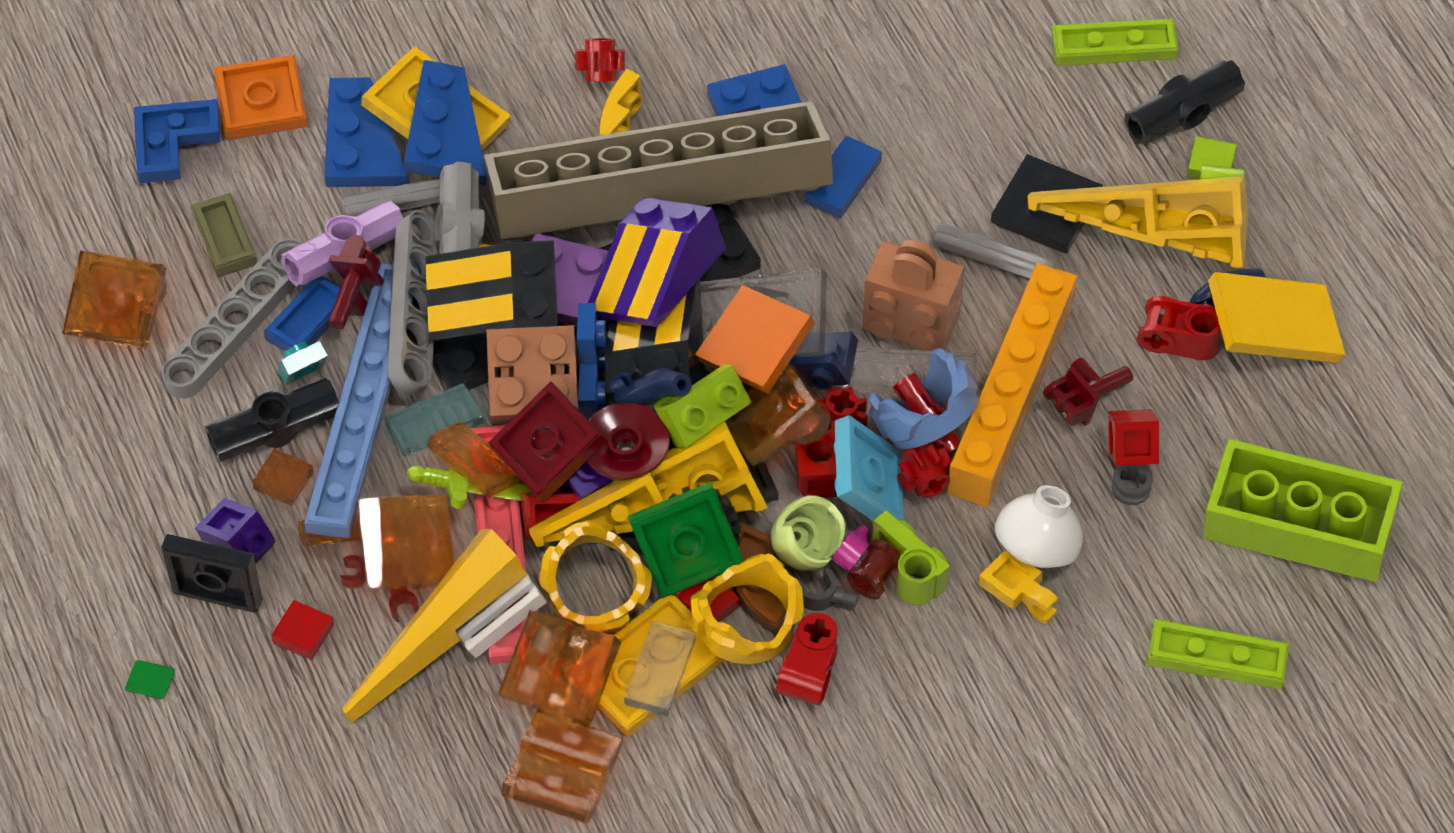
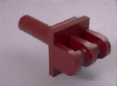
[328,235,385,329]
[1043,357,1133,426]

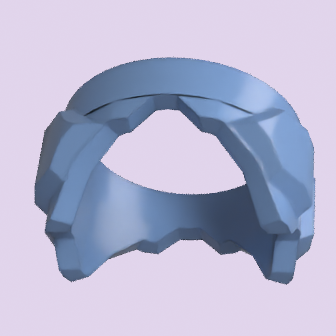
[868,348,979,449]

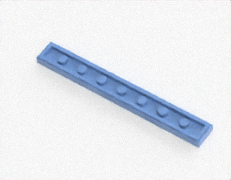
[304,263,421,538]

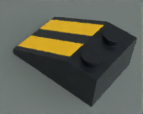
[425,240,559,343]
[605,279,705,403]

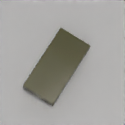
[190,193,257,277]

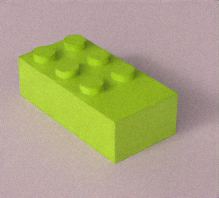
[1203,438,1403,583]

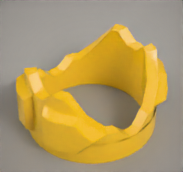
[539,521,652,634]
[691,554,804,664]

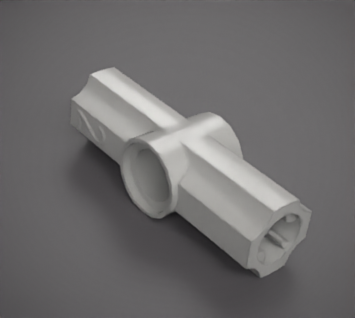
[434,161,485,254]

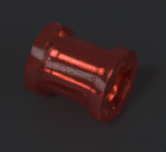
[847,539,901,600]

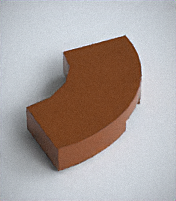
[733,522,786,634]

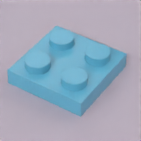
[833,415,904,521]

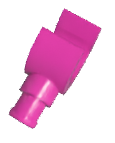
[831,526,870,572]

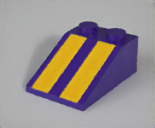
[588,197,726,327]

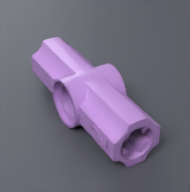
[281,201,403,287]

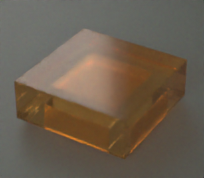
[252,448,314,506]

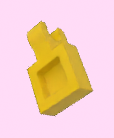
[979,550,1058,624]

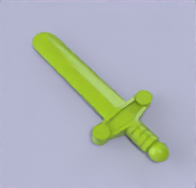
[407,455,557,509]

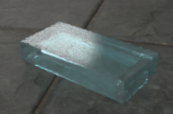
[385,383,483,457]

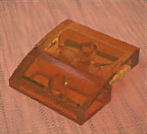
[358,495,455,591]
[498,610,621,726]
[502,709,623,824]

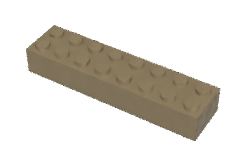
[484,101,834,240]

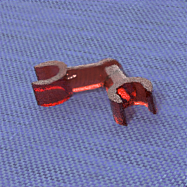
[340,555,419,622]

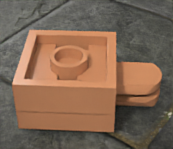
[862,240,965,351]
[486,325,579,425]

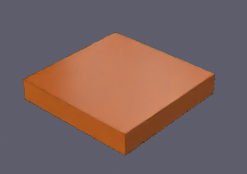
[214,54,308,140]
[695,285,815,394]

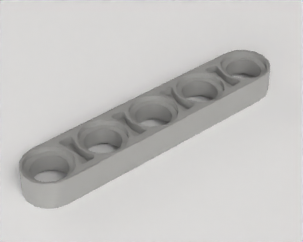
[388,210,439,395]
[162,238,303,398]

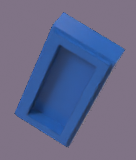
[804,135,882,219]
[264,276,341,351]

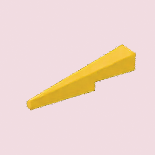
[1027,176,1248,268]
[529,421,768,547]
[341,529,527,723]

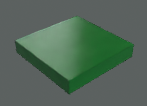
[628,482,744,598]

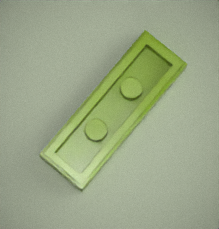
[1051,18,1179,66]
[1147,619,1289,690]

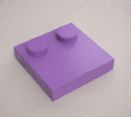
[533,233,608,327]

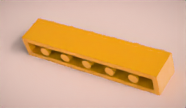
[947,263,1077,508]

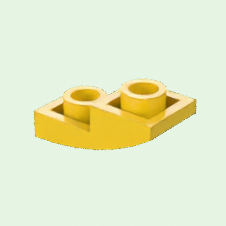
[599,68,643,136]

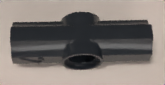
[1124,59,1245,145]
[205,378,339,462]

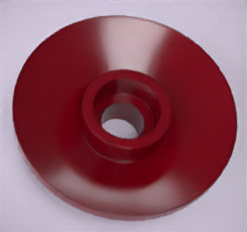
[586,403,670,480]

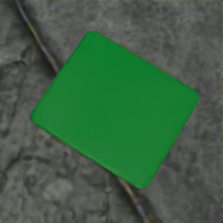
[125,660,175,699]

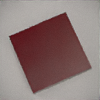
[488,381,607,503]

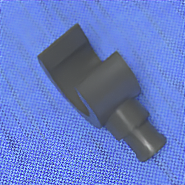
[797,566,859,611]

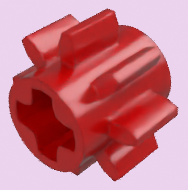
[575,38,625,82]
[815,387,868,430]
[897,444,952,497]

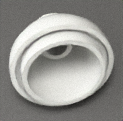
[995,485,1083,568]

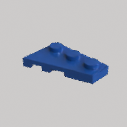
[403,60,487,186]
[325,77,409,187]

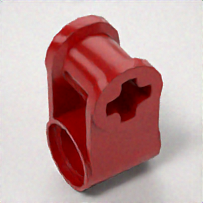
[1137,296,1222,360]
[776,612,838,706]

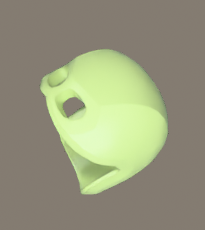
[770,496,846,571]

